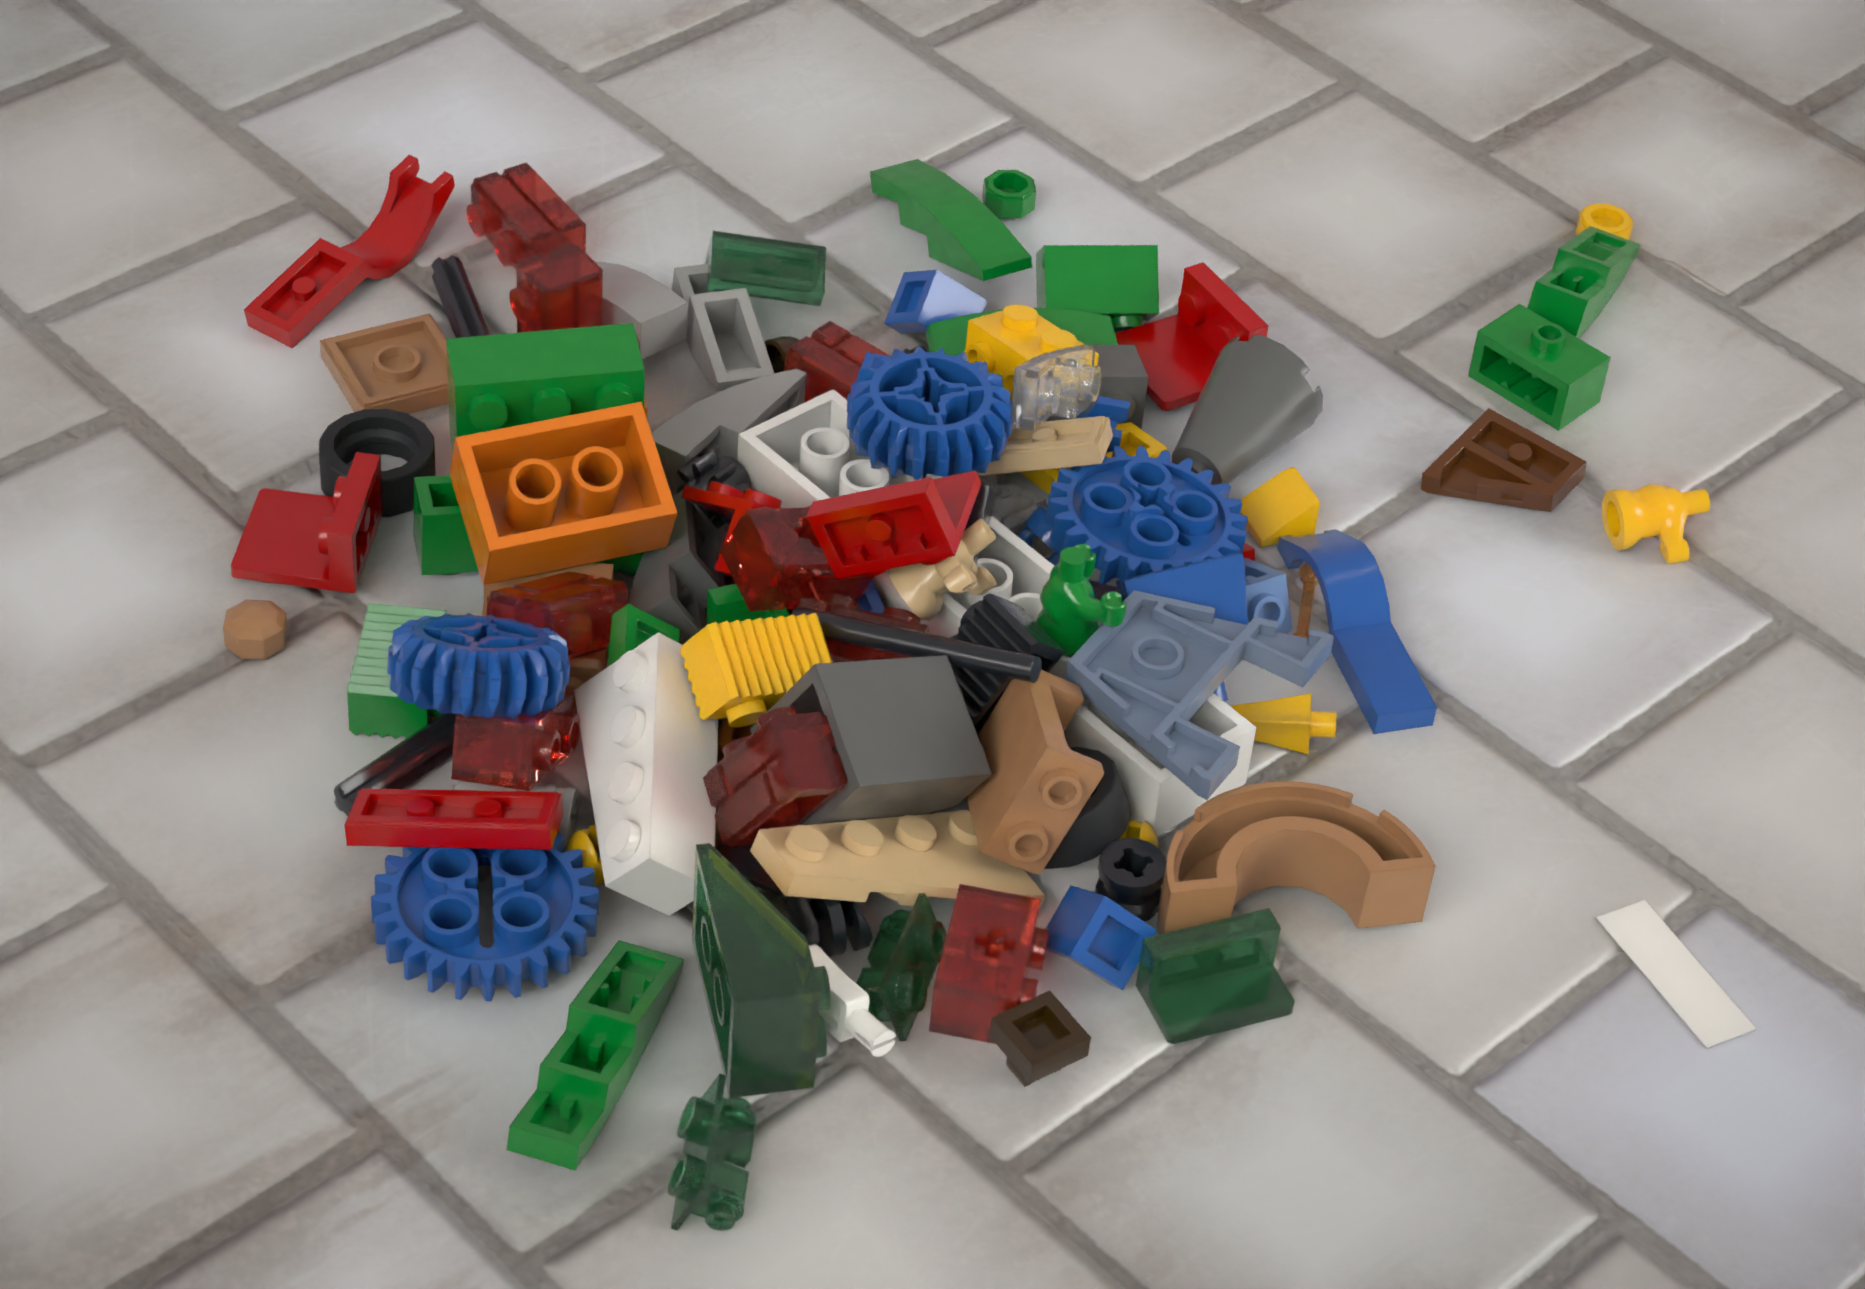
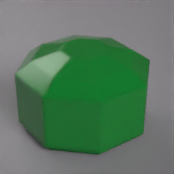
[982,170,1036,218]

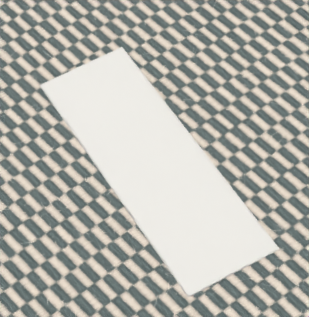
[1596,900,1757,1048]

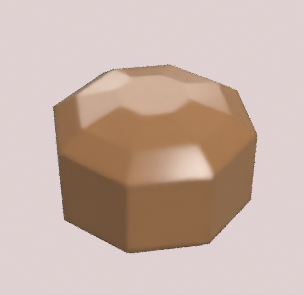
[223,599,288,660]

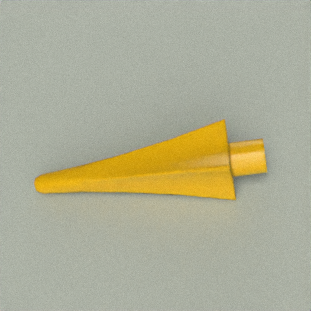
[1229,693,1337,755]

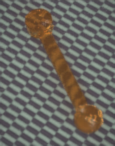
[1292,564,1319,638]

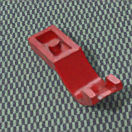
[244,155,455,348]

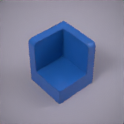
[884,270,988,334]
[1038,885,1158,990]

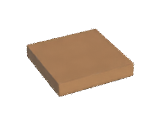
[320,313,449,414]

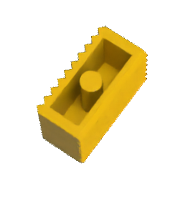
[680,613,832,727]

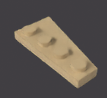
[750,810,1046,916]

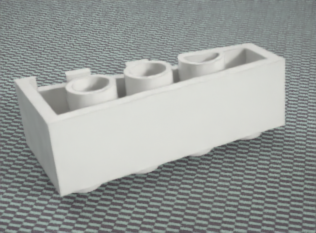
[574,632,718,916]

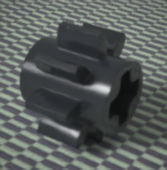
[676,450,751,529]

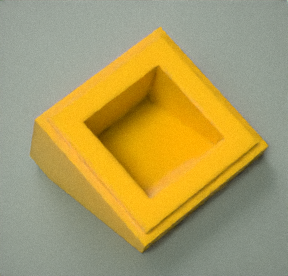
[1240,467,1320,547]

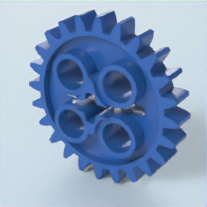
[1045,446,1248,584]
[371,833,599,1001]

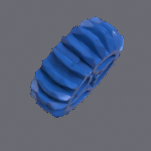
[846,345,1013,480]
[387,613,570,719]

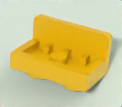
[964,304,1099,421]

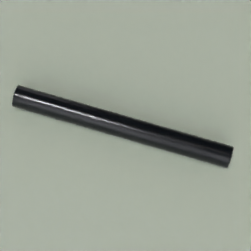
[791,606,1042,683]

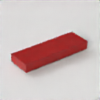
[344,788,564,850]

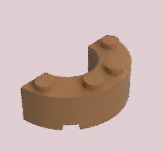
[1157,781,1436,949]

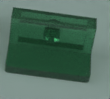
[704,231,826,306]
[1135,908,1295,1044]

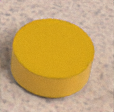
[1576,203,1633,240]

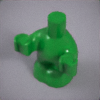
[1036,544,1127,655]

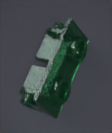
[856,893,947,1041]
[668,1073,757,1231]

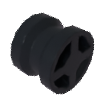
[1095,838,1166,922]

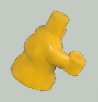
[1602,484,1710,564]

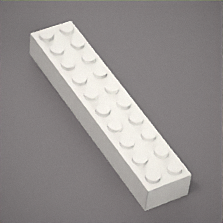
[737,389,1256,836]

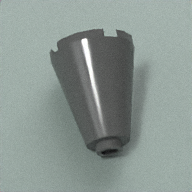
[1172,335,1323,485]

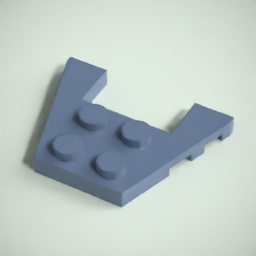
[1065,590,1334,800]

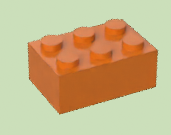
[449,402,677,585]

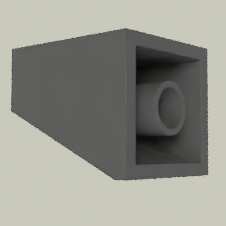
[750,655,992,827]

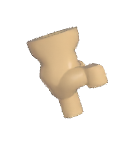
[888,518,997,621]

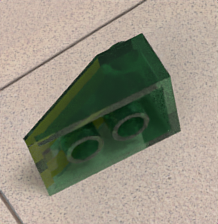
[692,843,831,1098]

